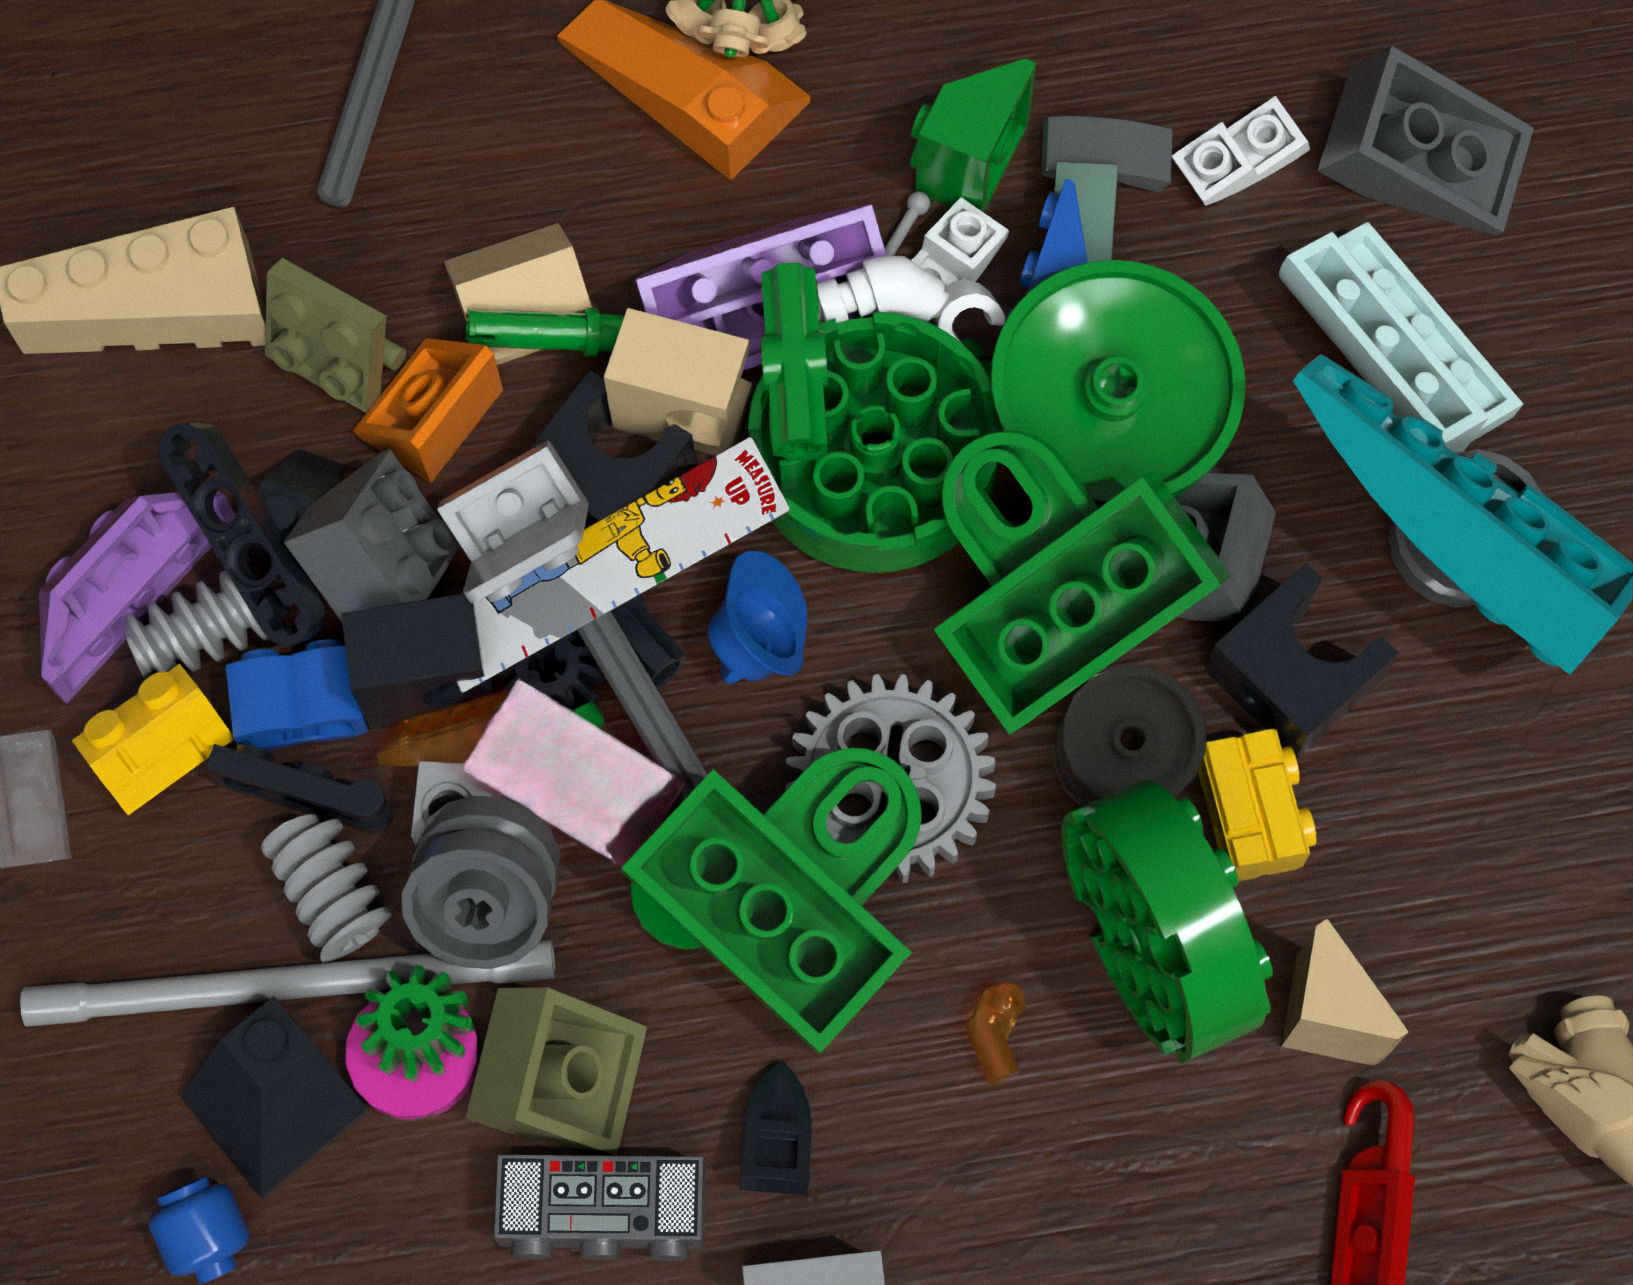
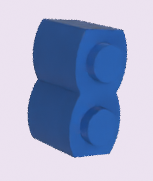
[226,639,368,751]

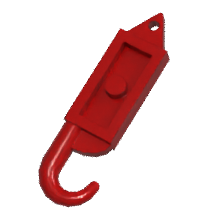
[1331,1080,1415,1285]

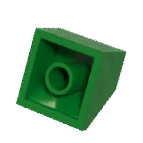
[910,58,1036,213]

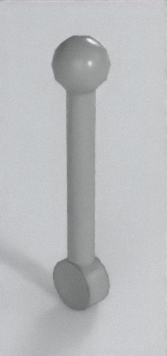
[884,191,930,256]

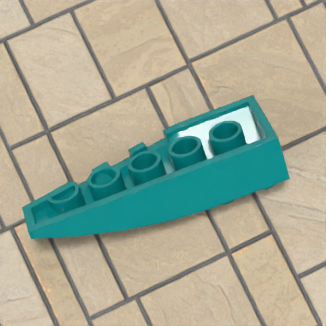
[1293,354,1633,675]

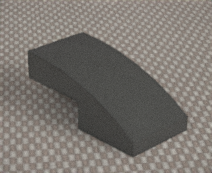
[1041,116,1172,193]

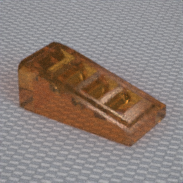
[377,691,521,766]

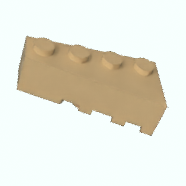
[0,207,266,354]

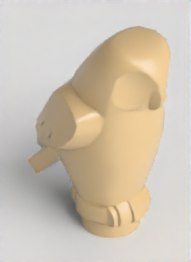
[1508,995,1633,1186]

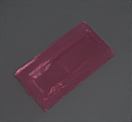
[462,678,686,867]

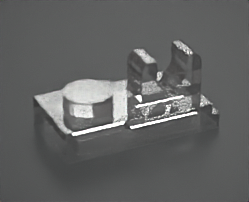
[0,730,71,868]

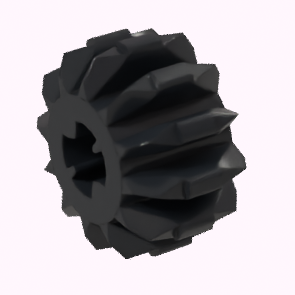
[496,630,605,730]

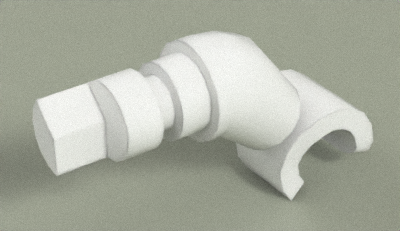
[817,255,1005,343]

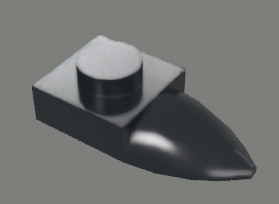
[739,1062,812,1196]

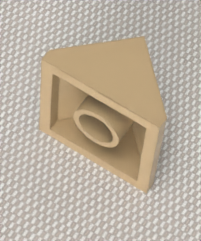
[444,223,592,365]
[1281,919,1409,1066]

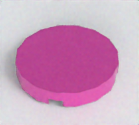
[346,991,480,1120]

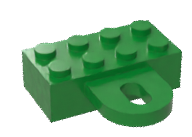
[934,430,1231,735]
[621,748,921,1053]

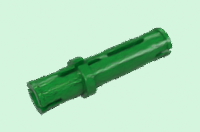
[465,307,625,357]

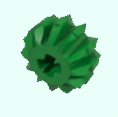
[357,965,474,1082]

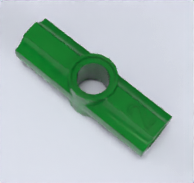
[761,263,828,461]

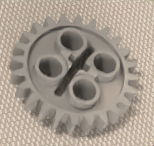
[786,674,996,883]

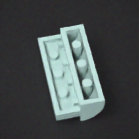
[1279,222,1523,452]

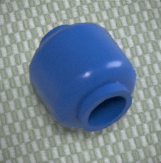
[148,1176,250,1284]

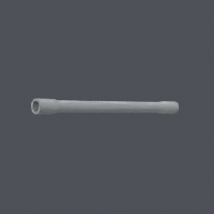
[20,939,555,1027]

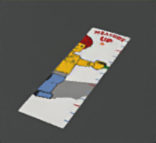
[457,438,790,692]

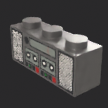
[494,1155,706,1261]

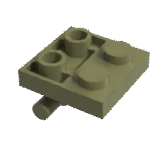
[265,258,406,413]

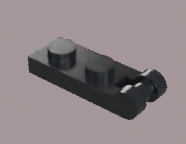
[205,743,394,834]

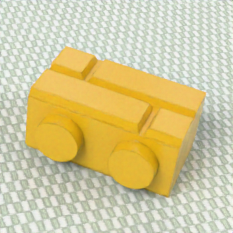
[72,664,234,815]
[1195,729,1316,881]

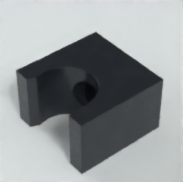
[527,370,696,530]
[1205,563,1399,759]
[341,594,497,730]

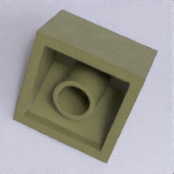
[466,987,647,1156]

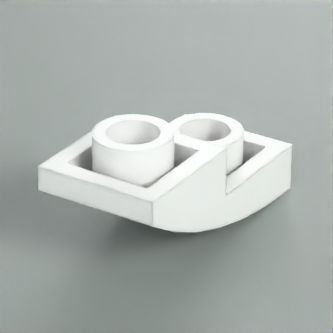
[1172,96,1310,206]
[911,197,1009,324]

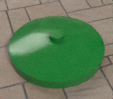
[989,260,1245,508]

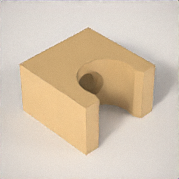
[604,308,753,456]

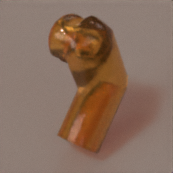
[967,982,1026,1085]

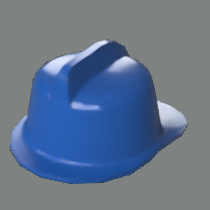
[707,551,807,684]

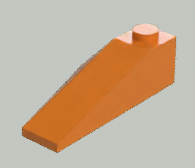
[557,0,811,181]

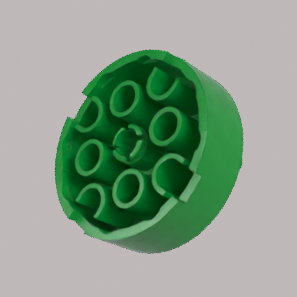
[749,312,999,573]
[1061,779,1273,1063]

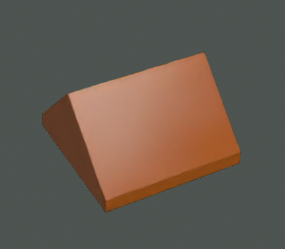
[353,338,503,484]

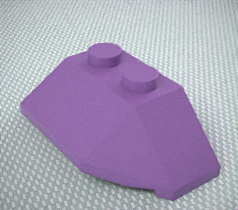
[634,203,886,371]
[39,490,236,704]

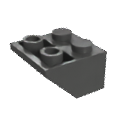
[284,449,459,621]

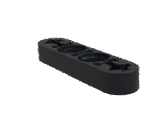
[159,421,325,646]

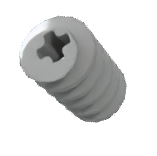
[124,570,268,680]
[261,814,392,963]

